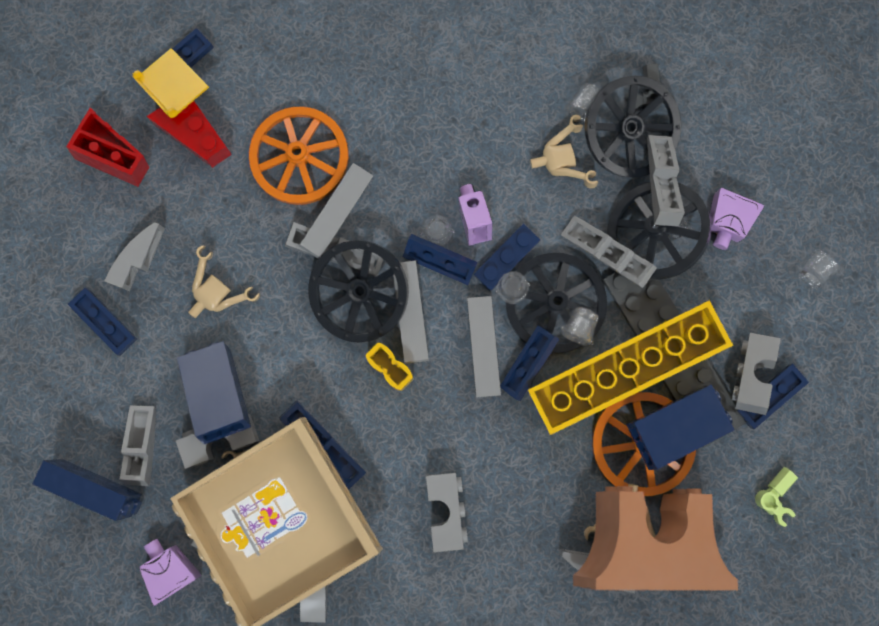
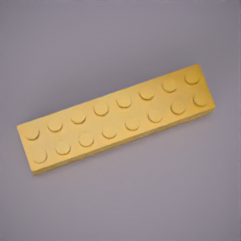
[528,300,733,435]

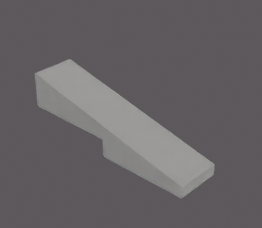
[647,135,685,226]
[299,163,373,259]
[285,222,383,277]
[393,261,429,364]
[467,296,501,397]

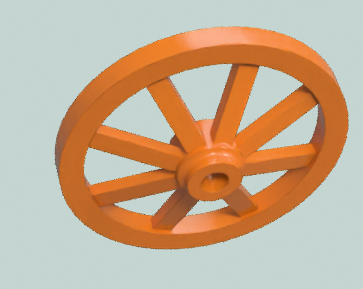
[249,107,349,205]
[592,392,696,496]

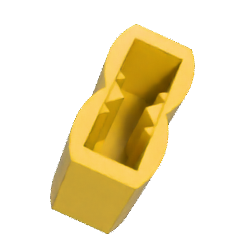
[366,343,414,391]

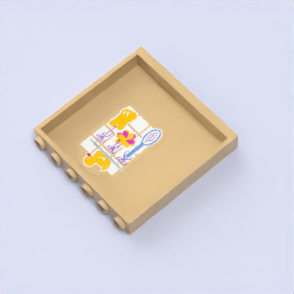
[170,417,383,626]

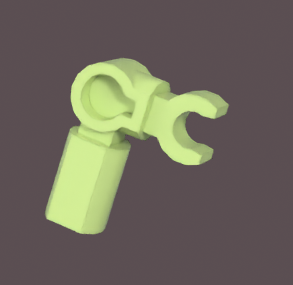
[755,467,798,527]

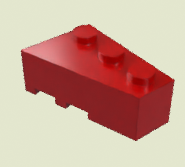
[146,101,232,168]
[66,108,149,187]

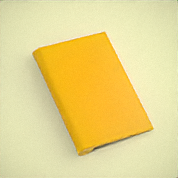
[132,48,209,118]

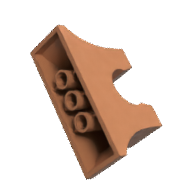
[573,486,738,590]

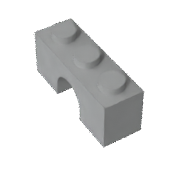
[732,333,781,415]
[176,414,260,469]
[426,472,468,552]

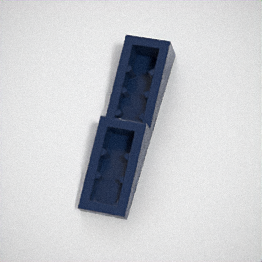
[279,400,366,490]

